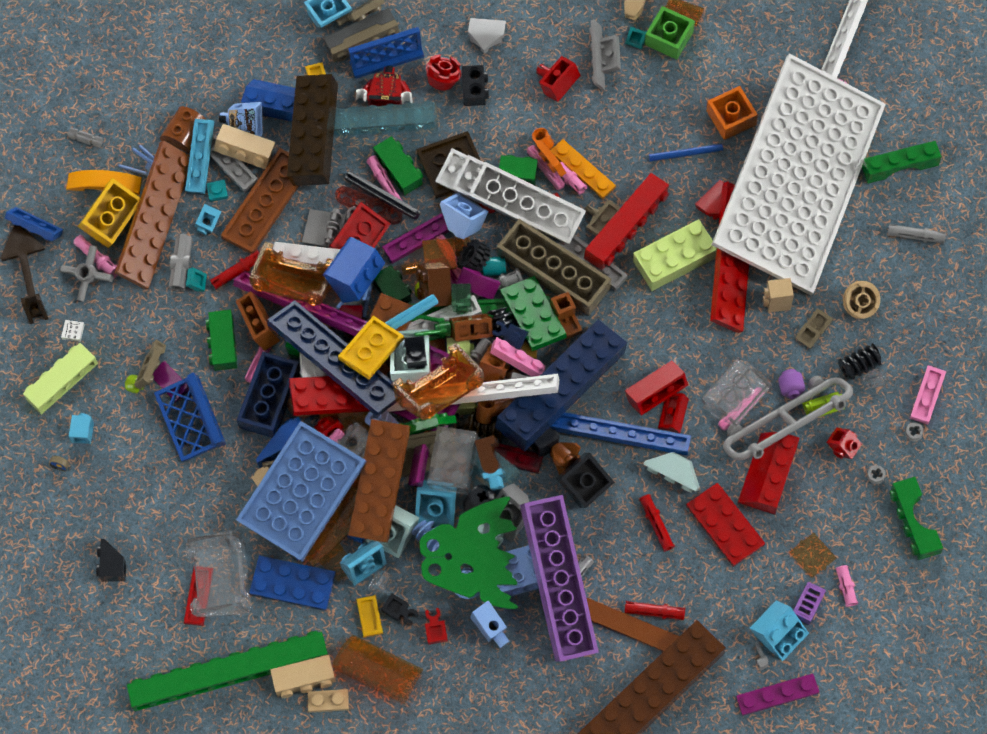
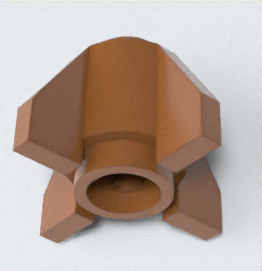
[550,442,581,475]

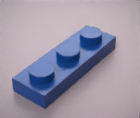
[5,207,63,241]

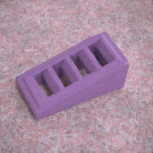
[793,582,826,625]

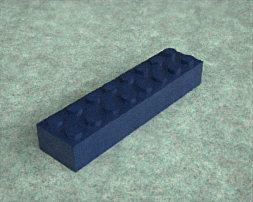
[495,319,627,452]

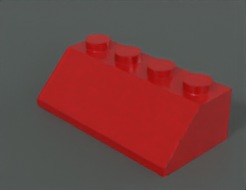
[738,432,800,515]

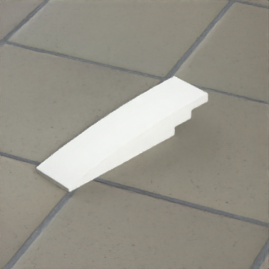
[435,148,586,245]

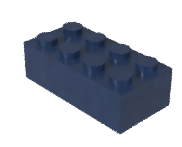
[237,351,301,438]

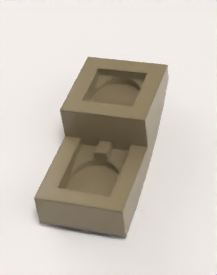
[795,308,834,349]

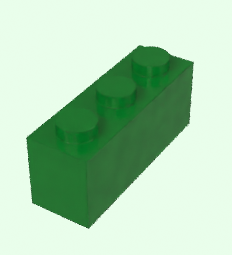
[373,136,424,196]
[206,309,238,371]

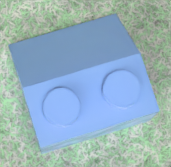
[440,193,489,239]

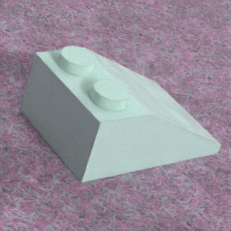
[390,329,431,389]

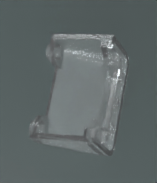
[185,530,251,617]

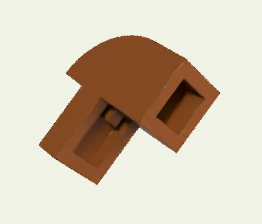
[550,292,583,340]

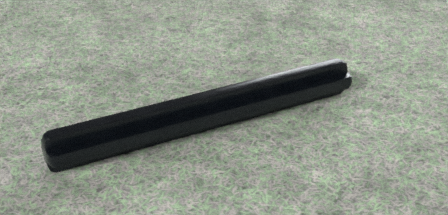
[344,171,420,220]

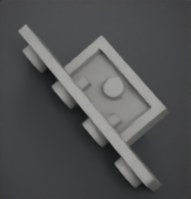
[589,19,621,90]

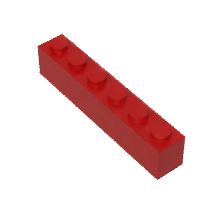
[584,173,669,270]

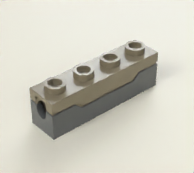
[323,8,399,62]

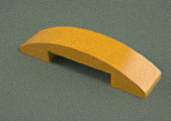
[66,170,142,195]

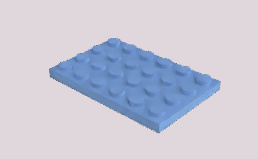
[236,421,367,562]

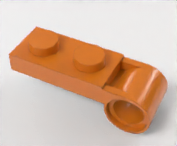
[532,128,566,177]

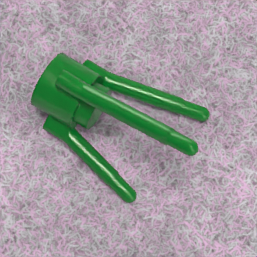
[414,315,451,341]

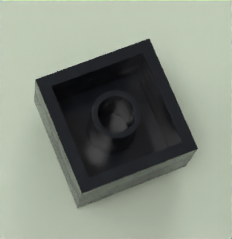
[556,453,615,508]

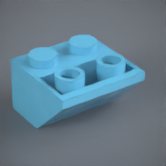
[750,600,809,661]

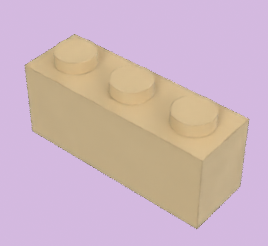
[214,124,275,169]
[270,655,336,698]

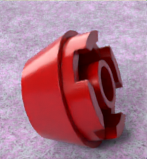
[426,54,461,91]

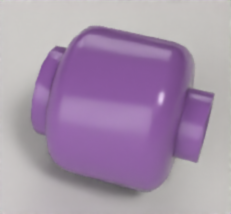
[778,369,805,399]

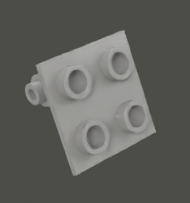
[302,208,345,247]

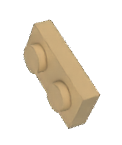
[308,689,349,713]

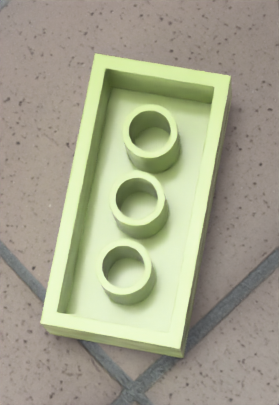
[633,219,717,291]

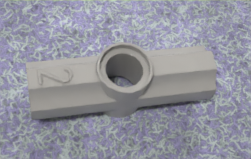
[169,234,193,291]

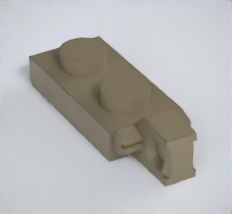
[134,340,166,389]

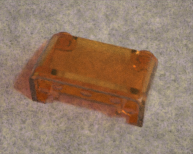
[249,241,334,306]
[392,343,484,420]

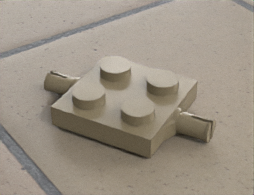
[336,0,385,27]

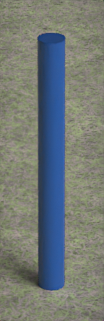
[649,144,723,162]

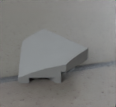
[468,18,506,53]

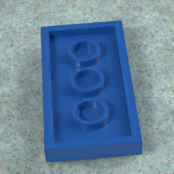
[249,556,336,611]

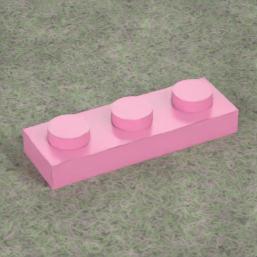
[490,337,546,377]
[910,365,946,425]

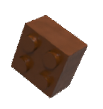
[416,262,452,307]

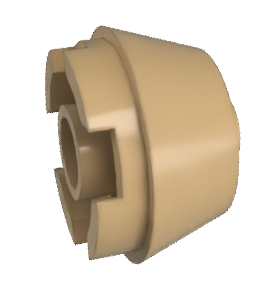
[843,281,880,319]

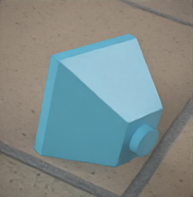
[415,480,456,527]

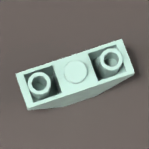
[644,452,700,493]

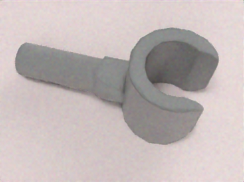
[755,641,768,671]

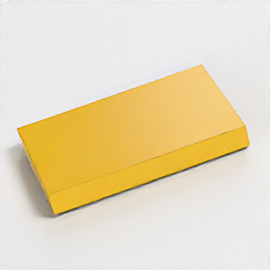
[338,316,404,380]

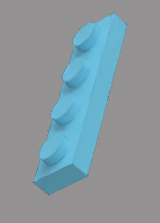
[185,119,215,194]

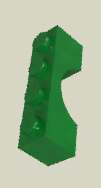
[862,141,942,184]
[889,477,943,560]

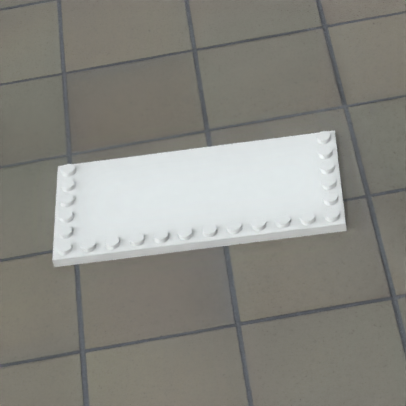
[711,53,886,295]

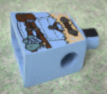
[219,102,263,137]

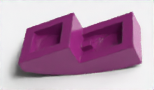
[456,267,500,299]

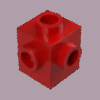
[314,416,347,441]
[826,427,862,459]

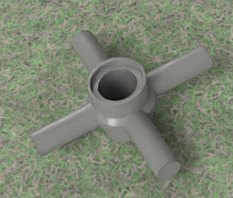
[60,245,114,302]

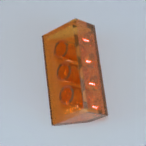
[332,635,423,705]

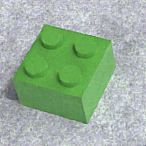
[645,6,695,60]

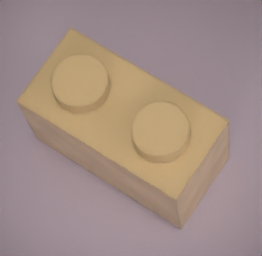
[762,278,794,313]

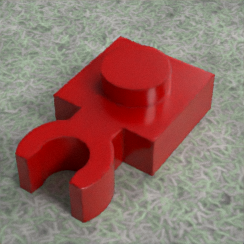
[425,608,448,645]

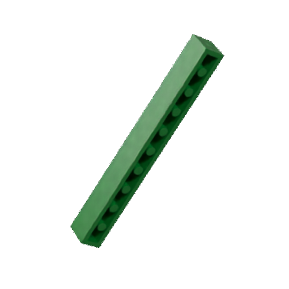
[126,631,328,712]

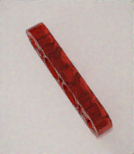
[335,186,403,225]

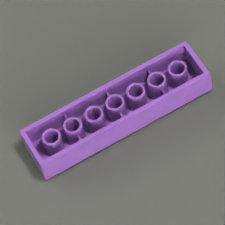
[520,495,599,662]

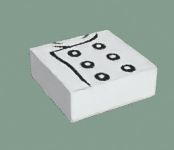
[61,320,85,342]

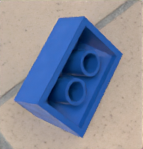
[241,79,295,122]
[323,237,385,303]

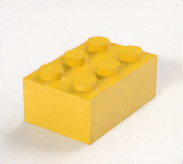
[77,178,140,248]

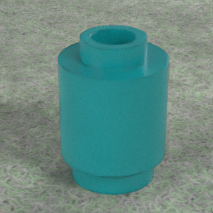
[480,257,506,276]

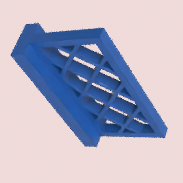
[348,27,424,79]
[154,372,226,462]

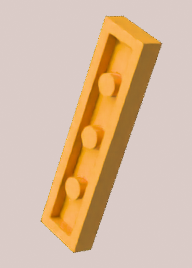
[550,139,616,199]

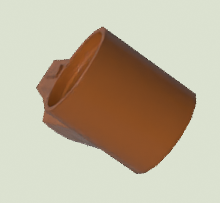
[476,398,513,424]

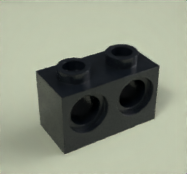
[462,65,489,106]

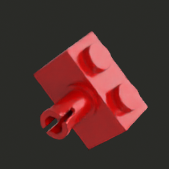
[536,56,581,102]

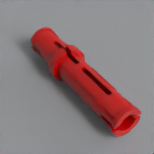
[210,250,264,290]
[639,494,675,552]
[625,601,686,620]

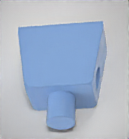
[470,601,510,648]

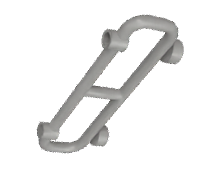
[723,376,853,461]

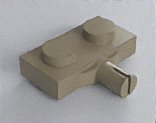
[584,200,621,236]

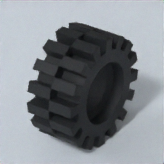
[456,239,491,272]

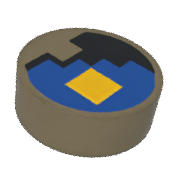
[49,456,69,472]

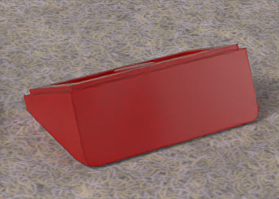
[658,393,689,433]

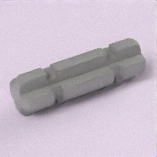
[67,128,103,148]

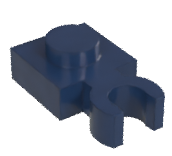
[492,321,529,350]

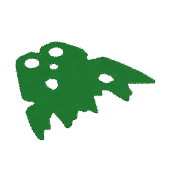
[420,496,518,609]

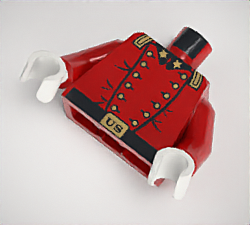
[356,66,413,109]

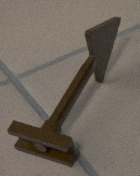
[0,225,49,324]

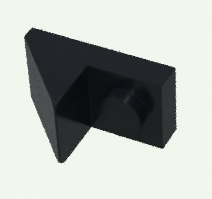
[404,335,427,368]

